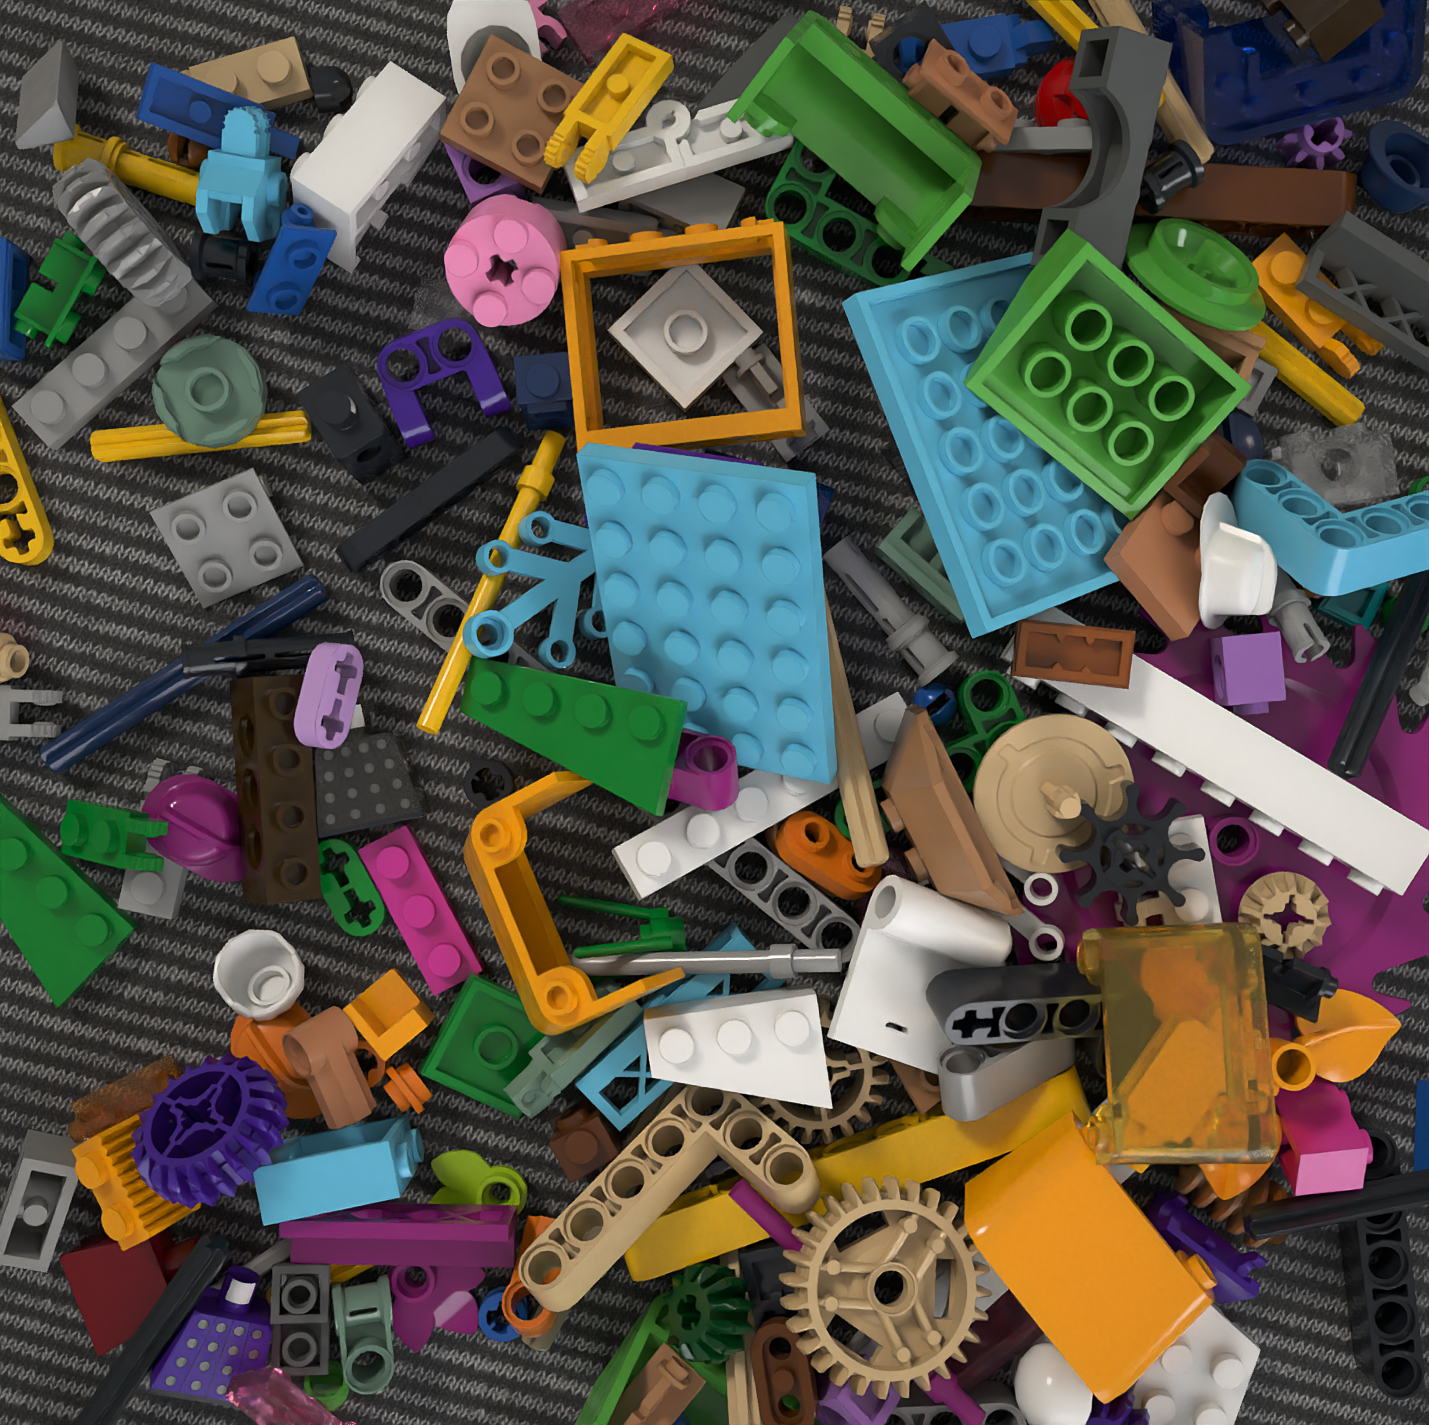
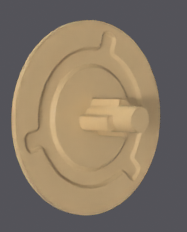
[973,713,1134,873]

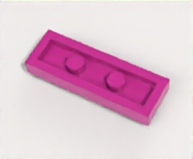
[357,824,485,996]

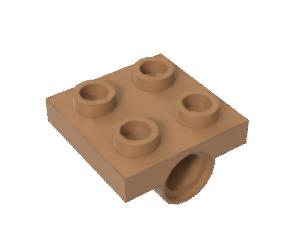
[439,34,584,194]

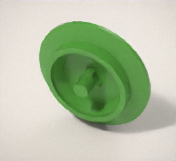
[1124,218,1266,331]

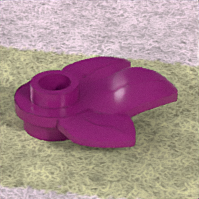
[388,1265,487,1353]

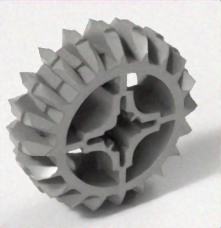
[52,158,192,307]

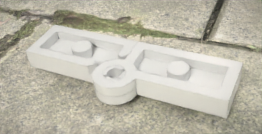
[563,98,794,213]

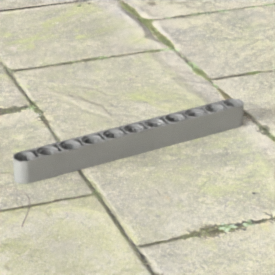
[380,560,861,963]

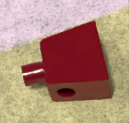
[59,1227,201,1356]

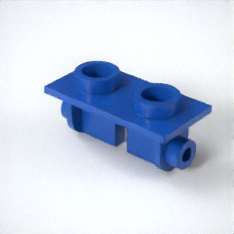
[246,203,337,316]

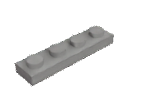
[12,275,219,451]

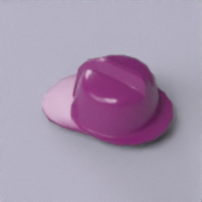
[141,774,242,883]

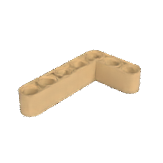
[518,1084,821,1312]

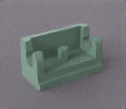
[872,506,964,624]

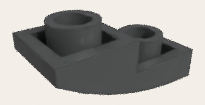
[270,1263,331,1377]

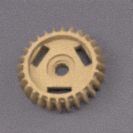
[779,1175,992,1400]

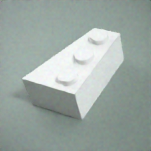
[290,61,447,274]
[643,983,833,1109]

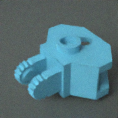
[196,106,287,242]

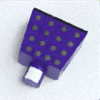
[150,1266,272,1411]

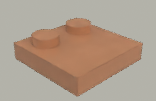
[1103,488,1202,641]

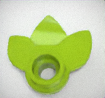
[429,1150,528,1215]

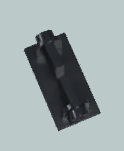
[1211,931,1339,1023]

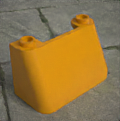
[964,1110,1217,1404]

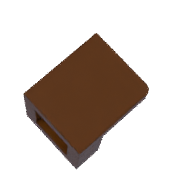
[1162,430,1247,520]

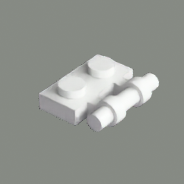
[1114,814,1223,942]

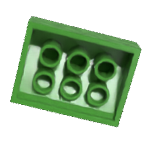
[963,228,1253,521]

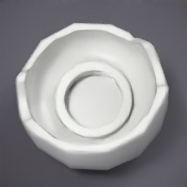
[213,929,305,1021]
[1014,1342,1093,1425]

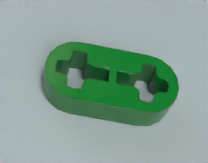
[318,837,389,937]

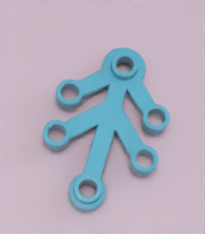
[462,511,607,670]

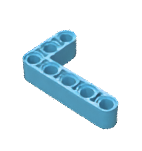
[1230,459,1429,596]

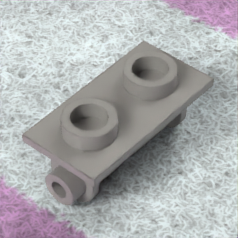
[721,343,830,463]

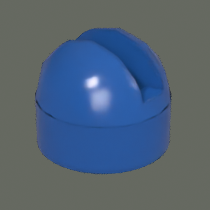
[912,682,957,726]

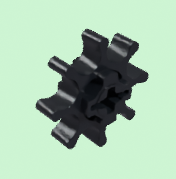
[1055,780,1205,926]

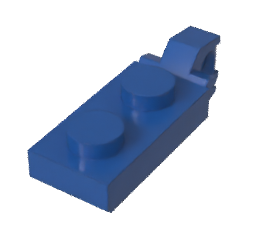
[897,14,1055,80]
[135,61,300,160]

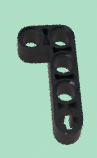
[926,960,1153,1080]

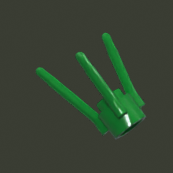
[558,894,686,984]

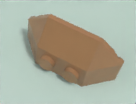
[879,704,1025,917]

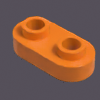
[775,811,882,900]

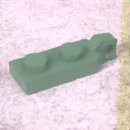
[503,977,644,1119]

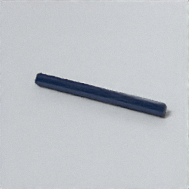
[39,574,329,772]

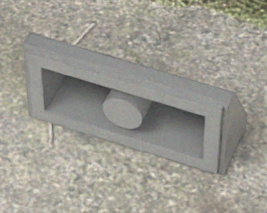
[15,40,79,149]

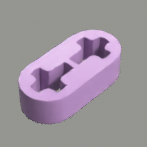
[294,642,364,749]

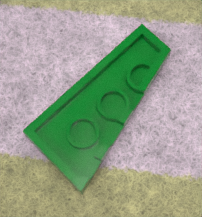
[459,656,688,816]
[0,793,141,1008]

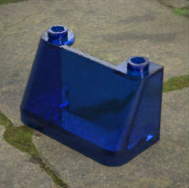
[1151,0,1427,145]

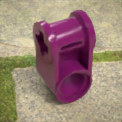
[667,728,740,811]

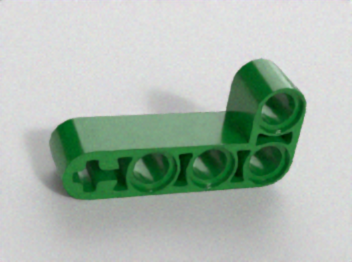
[765,139,955,289]
[830,670,1027,839]

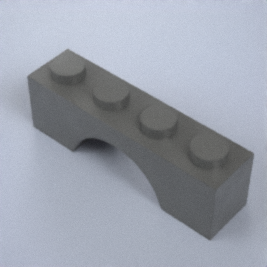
[1031,26,1173,271]

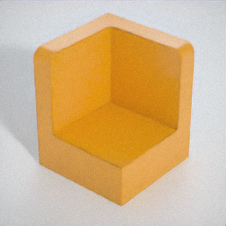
[342,968,436,1062]

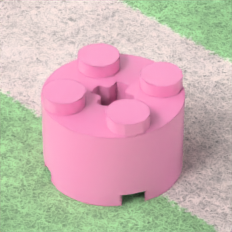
[444,194,567,327]

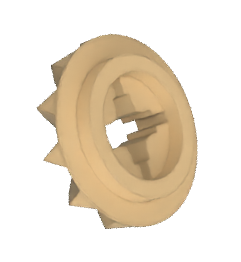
[1238,871,1332,959]

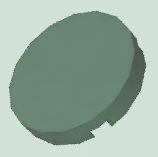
[151,334,268,449]

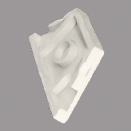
[1122,1303,1261,1425]

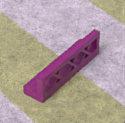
[279,1203,518,1268]

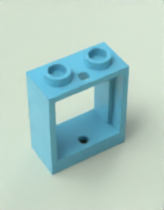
[253,1114,424,1226]

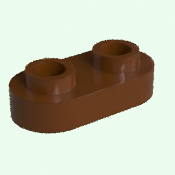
[750,1316,819,1425]

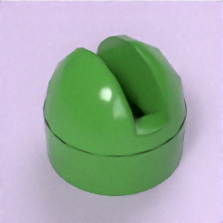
[304,1360,349,1413]

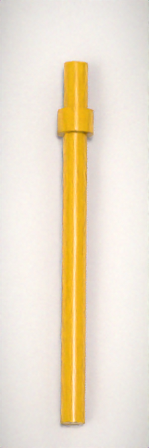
[416,431,566,735]

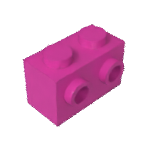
[1258,1074,1373,1196]

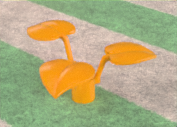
[1139,937,1402,1200]

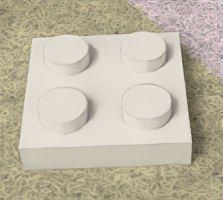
[608,264,764,412]

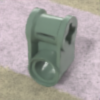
[331,1274,394,1394]

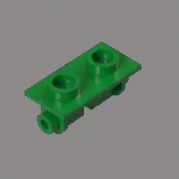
[13,231,107,349]

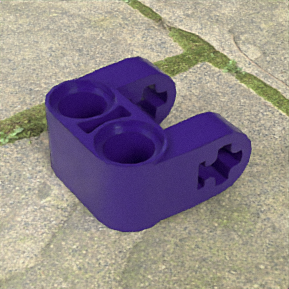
[377,316,512,449]

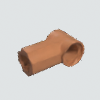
[282,1006,377,1129]

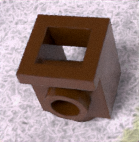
[548,1097,623,1183]

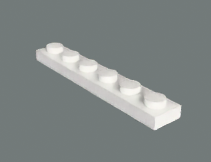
[611,692,907,901]

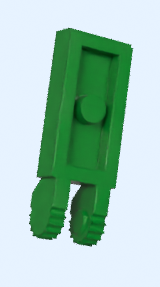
[60,799,169,872]

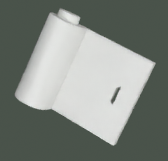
[827,875,1012,1075]

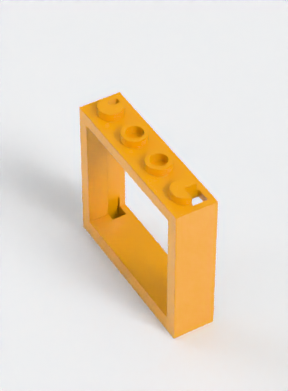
[559,216,808,452]

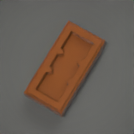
[1010,619,1136,689]

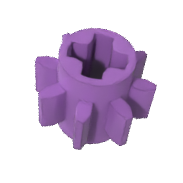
[1275,101,1352,170]

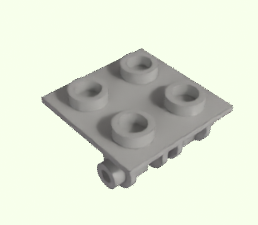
[150,468,304,608]

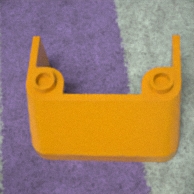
[463,771,686,1035]

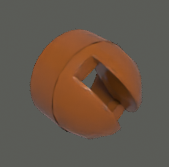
[167,132,215,173]

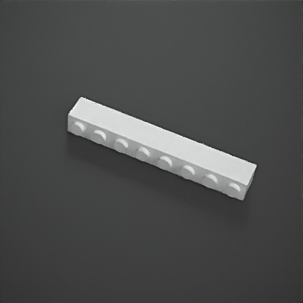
[1000,607,1429,896]

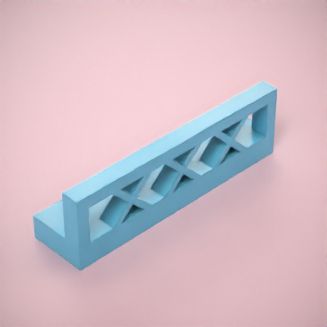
[574,921,785,1131]

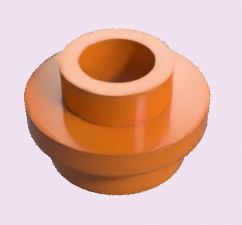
[383,1061,433,1115]

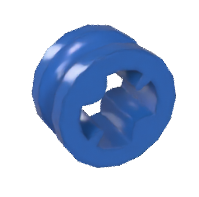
[478,1284,530,1342]

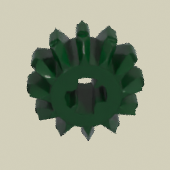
[661,1263,756,1364]

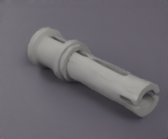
[822,535,960,688]

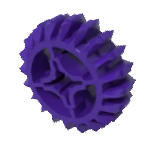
[131,1052,289,1209]

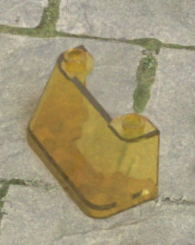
[1077,922,1278,1165]

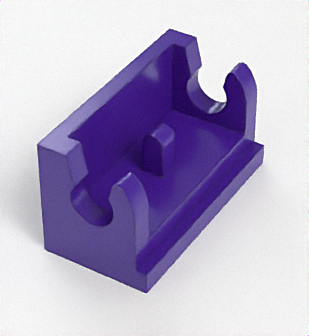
[1145,1190,1267,1304]

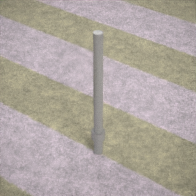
[567,944,842,979]

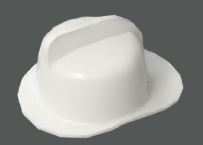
[447,0,542,94]
[1199,492,1278,629]

